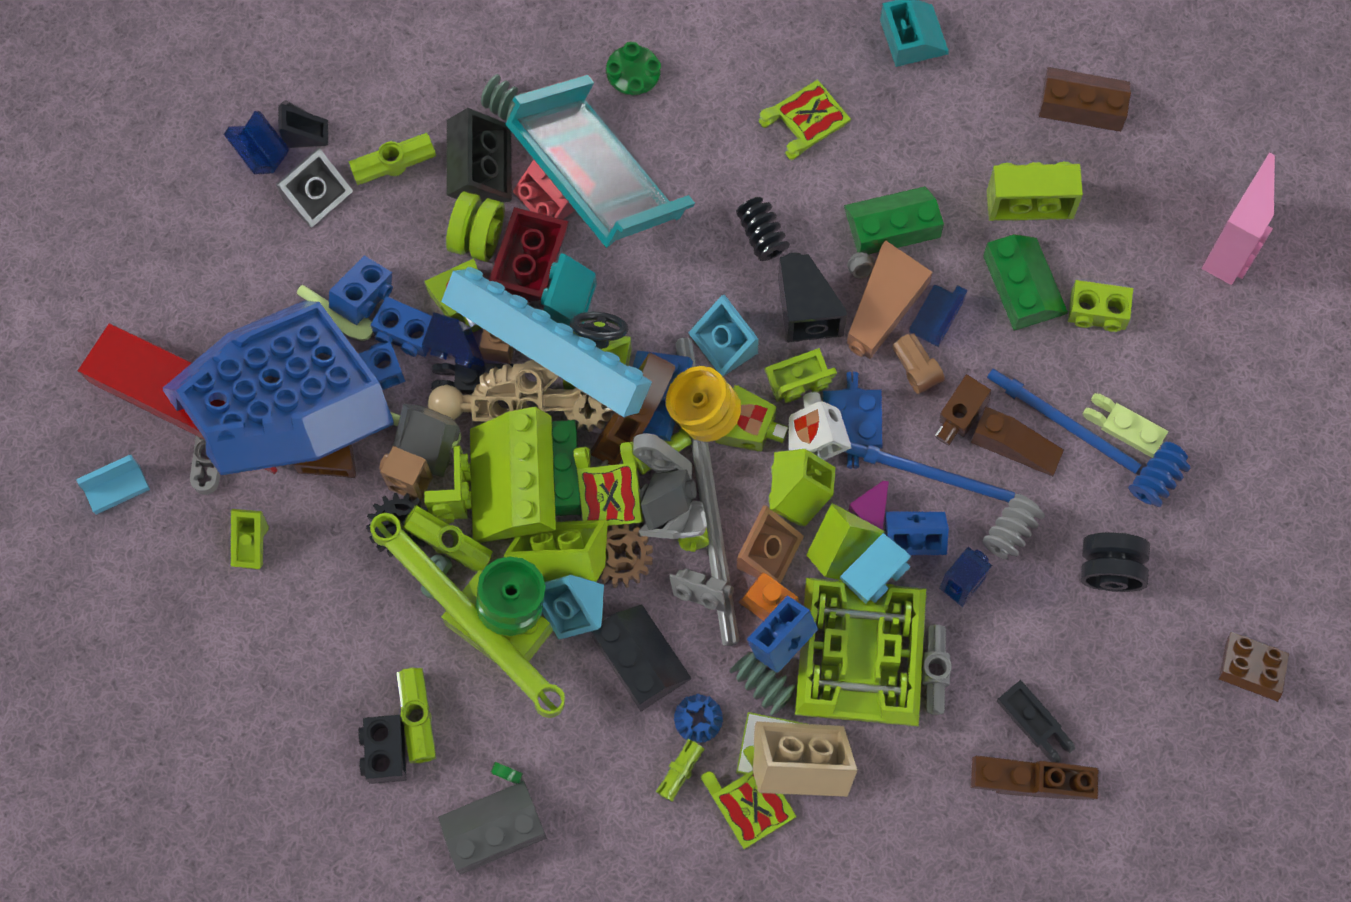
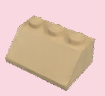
[753,721,857,797]

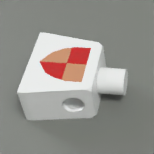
[788,392,851,460]

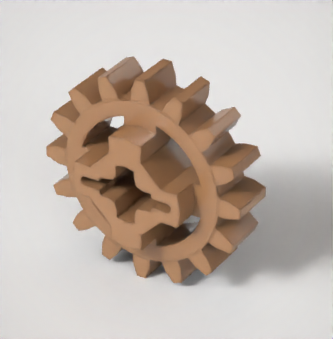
[601,524,653,588]

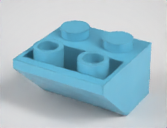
[840,533,911,604]

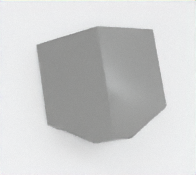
[639,501,708,539]

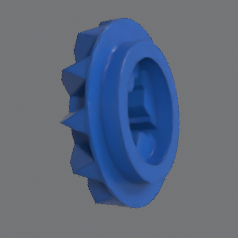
[674,693,723,743]

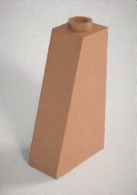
[847,241,933,359]

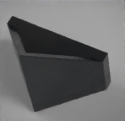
[278,100,328,148]

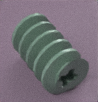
[481,74,538,128]
[729,652,796,716]

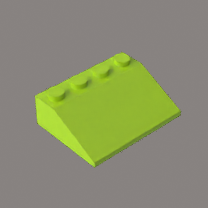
[470,406,556,543]

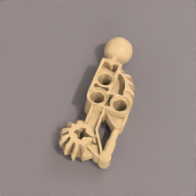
[428,360,613,432]

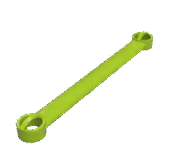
[370,513,565,718]

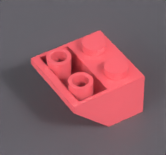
[512,147,596,220]

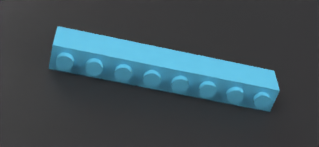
[441,267,652,417]

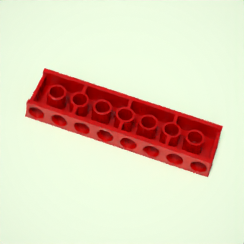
[77,323,278,474]

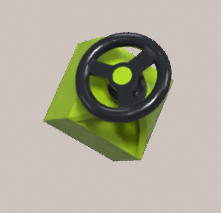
[563,312,632,390]

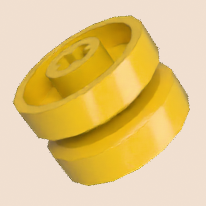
[666,366,741,442]

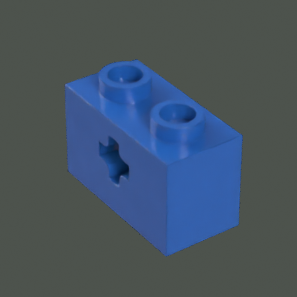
[884,511,949,555]
[747,595,818,673]

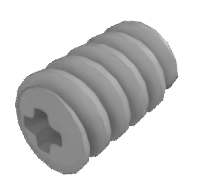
[982,494,1045,559]

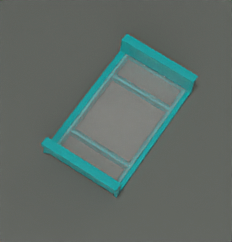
[505,75,695,248]

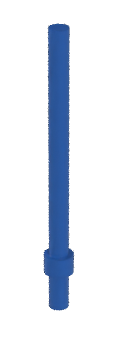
[987,368,1142,474]
[844,442,1015,503]

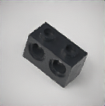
[358,715,407,784]

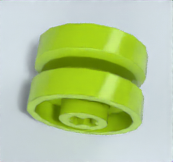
[446,191,505,262]

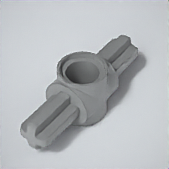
[922,625,952,715]

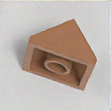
[737,505,804,584]

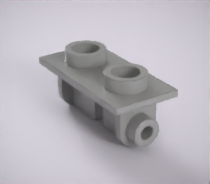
[669,568,734,613]

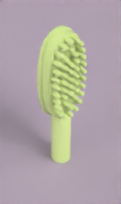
[297,285,373,341]

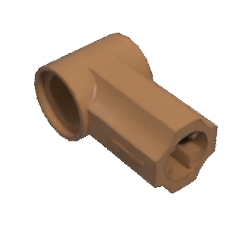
[892,334,945,394]

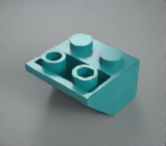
[880,0,949,67]
[541,253,597,326]

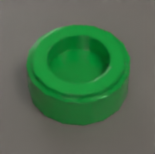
[491,762,523,784]

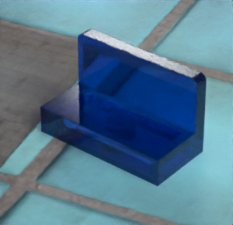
[224,111,289,174]
[909,285,968,347]

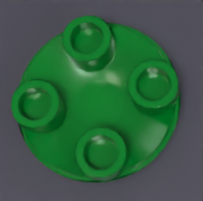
[606,42,661,95]

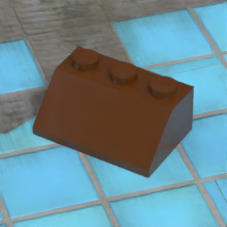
[1038,67,1131,132]

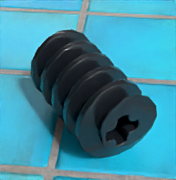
[736,197,790,261]

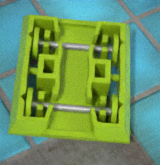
[795,577,926,727]

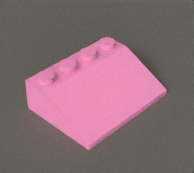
[1201,152,1275,285]

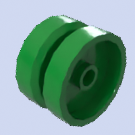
[476,556,546,636]

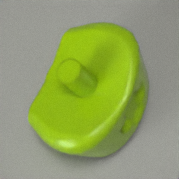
[678,529,709,552]

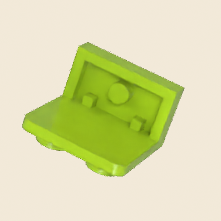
[764,348,837,403]
[424,445,472,524]

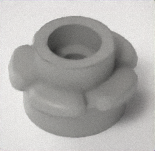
[847,252,874,279]

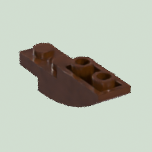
[591,352,675,465]
[971,755,1098,800]

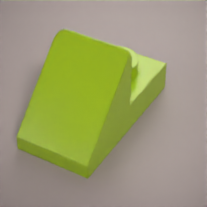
[231,509,269,569]

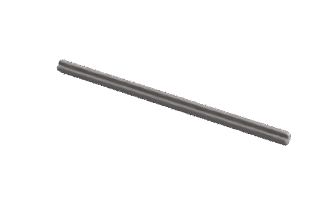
[675,338,739,646]

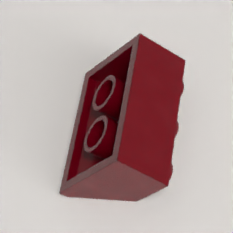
[489,207,569,302]

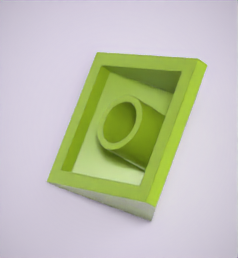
[806,503,885,580]

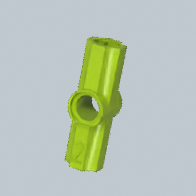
[348,133,436,185]
[402,505,493,573]
[396,667,436,764]

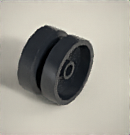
[1080,532,1150,592]

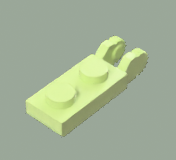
[1083,393,1168,458]

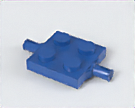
[823,371,883,469]

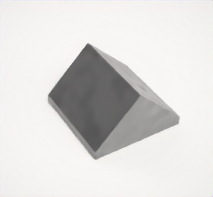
[276,148,353,228]

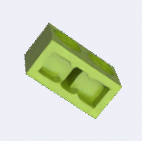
[1068,280,1134,332]

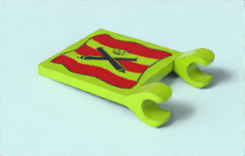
[759,79,851,160]
[574,442,643,526]
[701,745,796,849]

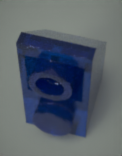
[422,312,485,369]

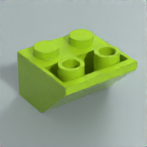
[769,449,836,526]

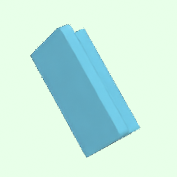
[76,455,150,515]

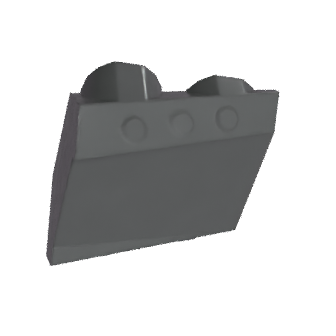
[393,404,460,477]

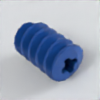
[1128,441,1191,507]

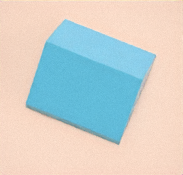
[688,295,759,376]
[542,575,604,640]

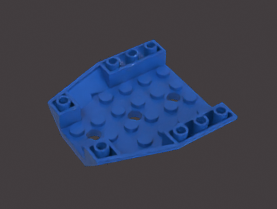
[163,300,394,475]

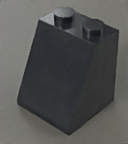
[778,252,847,343]

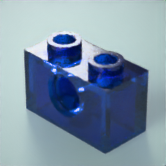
[939,547,992,607]

